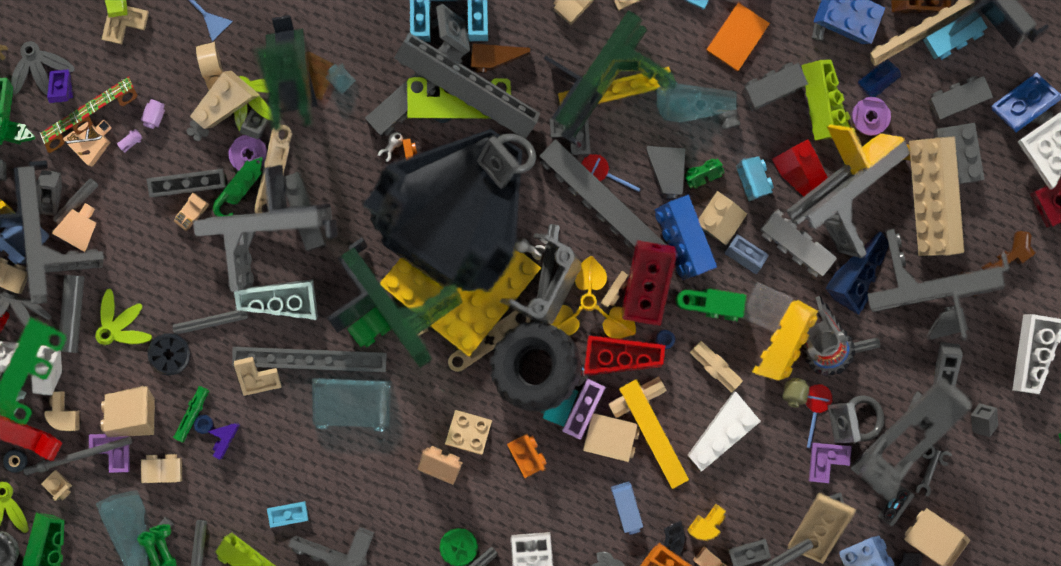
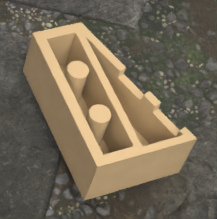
[190,71,260,129]

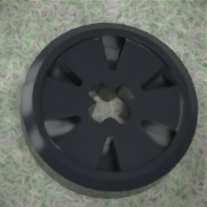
[147,333,191,375]

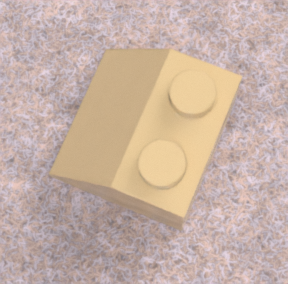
[698,191,747,245]

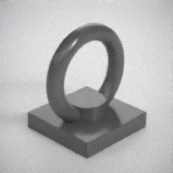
[431,4,470,54]
[477,134,536,189]
[827,395,884,443]

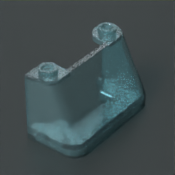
[312,378,392,431]

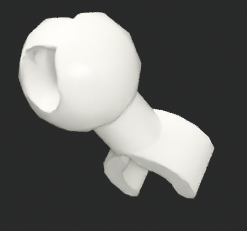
[378,132,403,161]
[515,238,545,260]

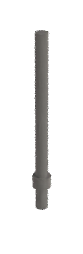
[24,437,132,475]

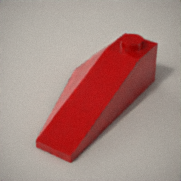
[772,139,828,197]

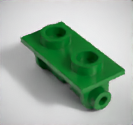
[684,159,725,189]

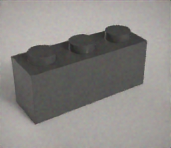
[927,75,993,121]

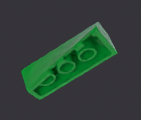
[22,513,64,566]

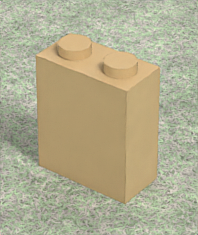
[583,413,640,462]

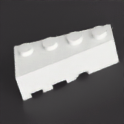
[1012,314,1061,394]
[688,391,761,471]

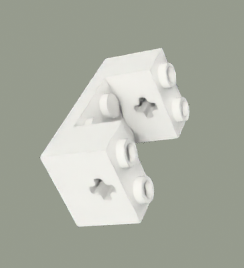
[0,341,62,395]
[511,532,552,566]

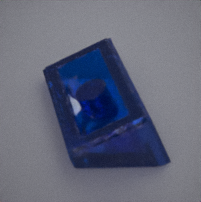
[858,59,901,97]

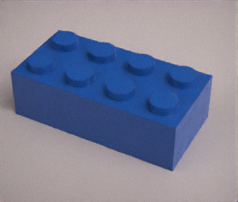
[654,195,717,281]

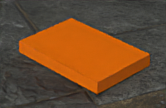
[706,2,770,72]

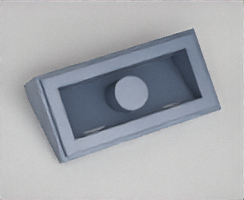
[725,234,769,274]

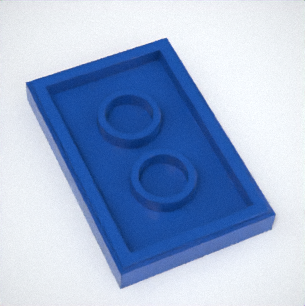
[991,73,1061,132]

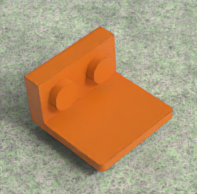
[507,433,547,478]

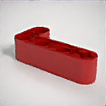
[0,415,62,461]

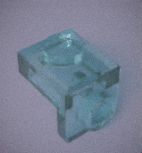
[325,63,356,94]

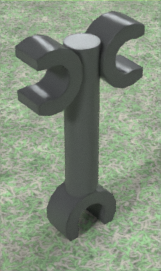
[915,446,952,497]

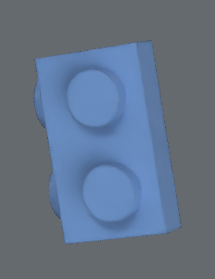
[0,226,49,264]
[840,536,894,566]

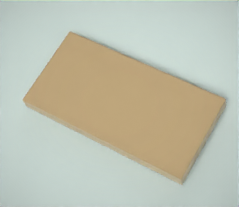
[788,494,855,564]

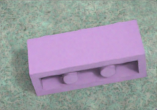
[562,379,605,439]

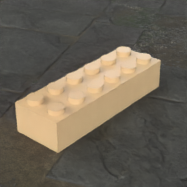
[909,137,964,256]

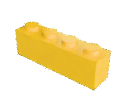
[752,300,818,381]

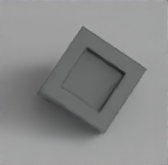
[971,403,998,437]

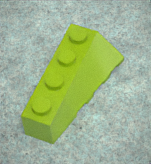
[802,60,856,140]
[215,532,275,566]

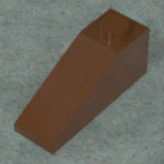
[891,0,951,13]
[471,44,530,73]

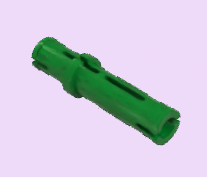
[173,386,210,443]

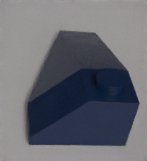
[826,231,889,315]

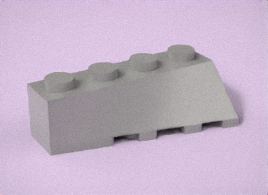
[760,210,837,277]

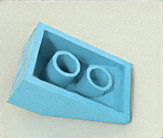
[736,156,774,201]

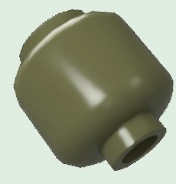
[782,378,809,408]

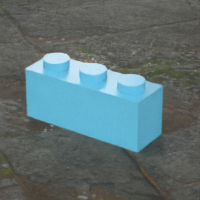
[923,17,988,60]

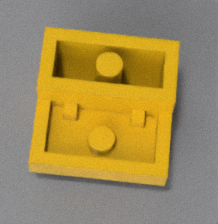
[687,504,726,540]

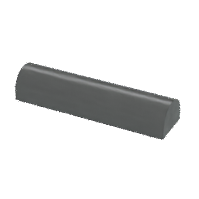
[146,168,227,198]
[58,275,85,353]

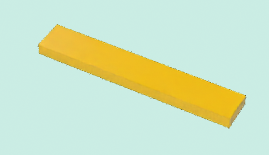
[558,67,674,105]
[619,380,689,489]

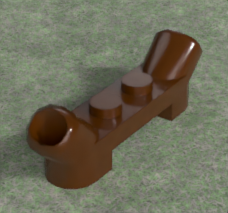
[957,231,1036,297]

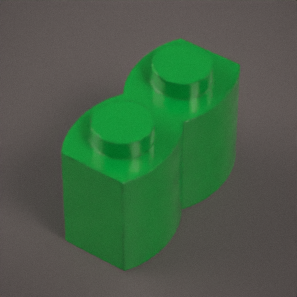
[347,306,392,348]

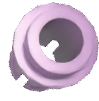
[117,129,142,153]

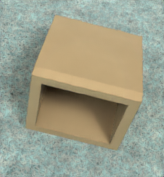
[101,387,155,437]
[904,508,970,566]

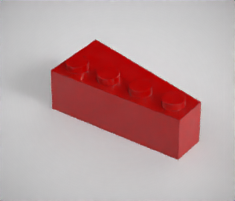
[583,336,665,376]

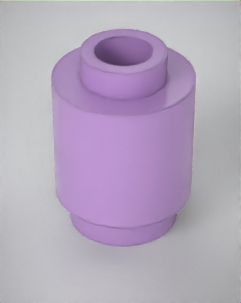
[140,99,165,129]

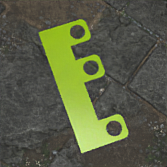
[407,77,511,119]

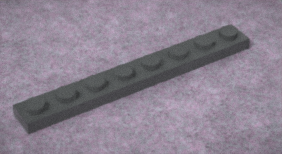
[232,347,387,372]

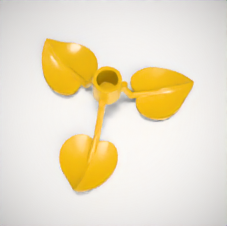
[551,256,636,339]

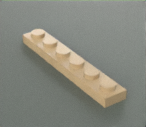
[870,0,975,66]

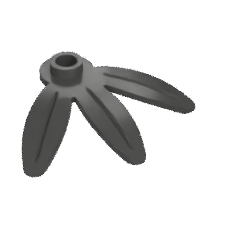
[11,41,74,95]
[0,290,52,326]

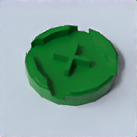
[439,528,478,566]

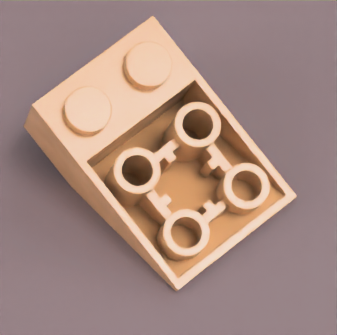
[418,446,463,485]

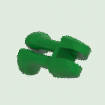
[137,524,177,566]

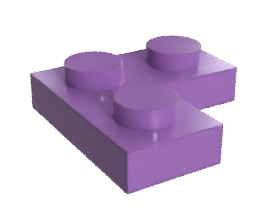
[89,434,130,473]
[809,443,852,483]

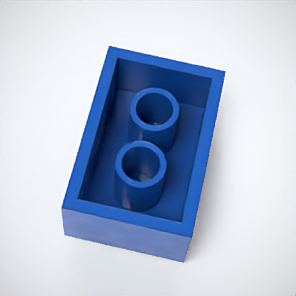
[813,0,885,44]

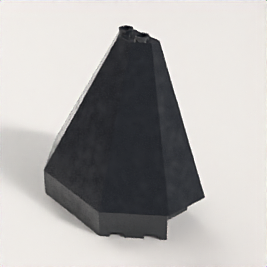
[363,129,522,292]

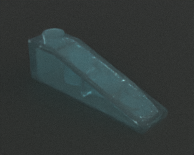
[657,82,736,123]
[96,490,148,566]

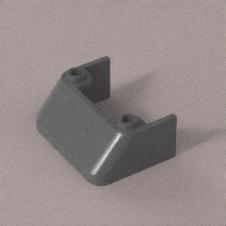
[500,234,582,325]

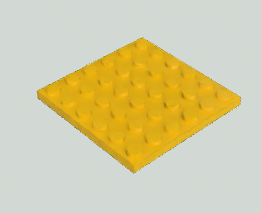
[379,249,541,357]

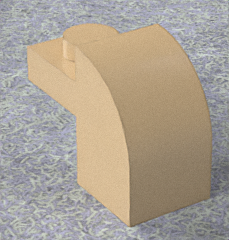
[196,42,223,90]
[45,391,80,431]

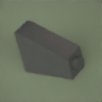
[646,146,685,199]

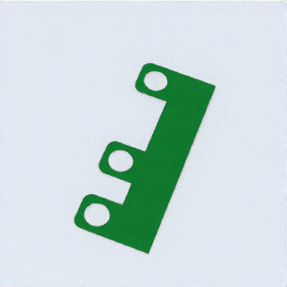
[0,318,66,425]

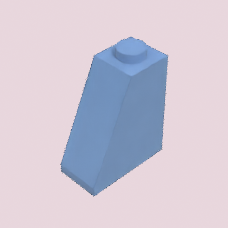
[611,482,643,535]

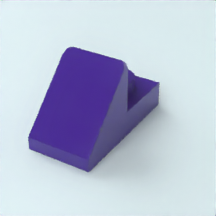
[47,69,73,103]
[208,423,240,460]

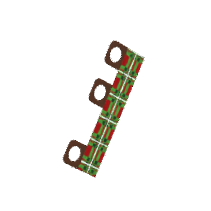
[40,77,137,153]

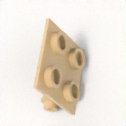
[445,410,492,455]

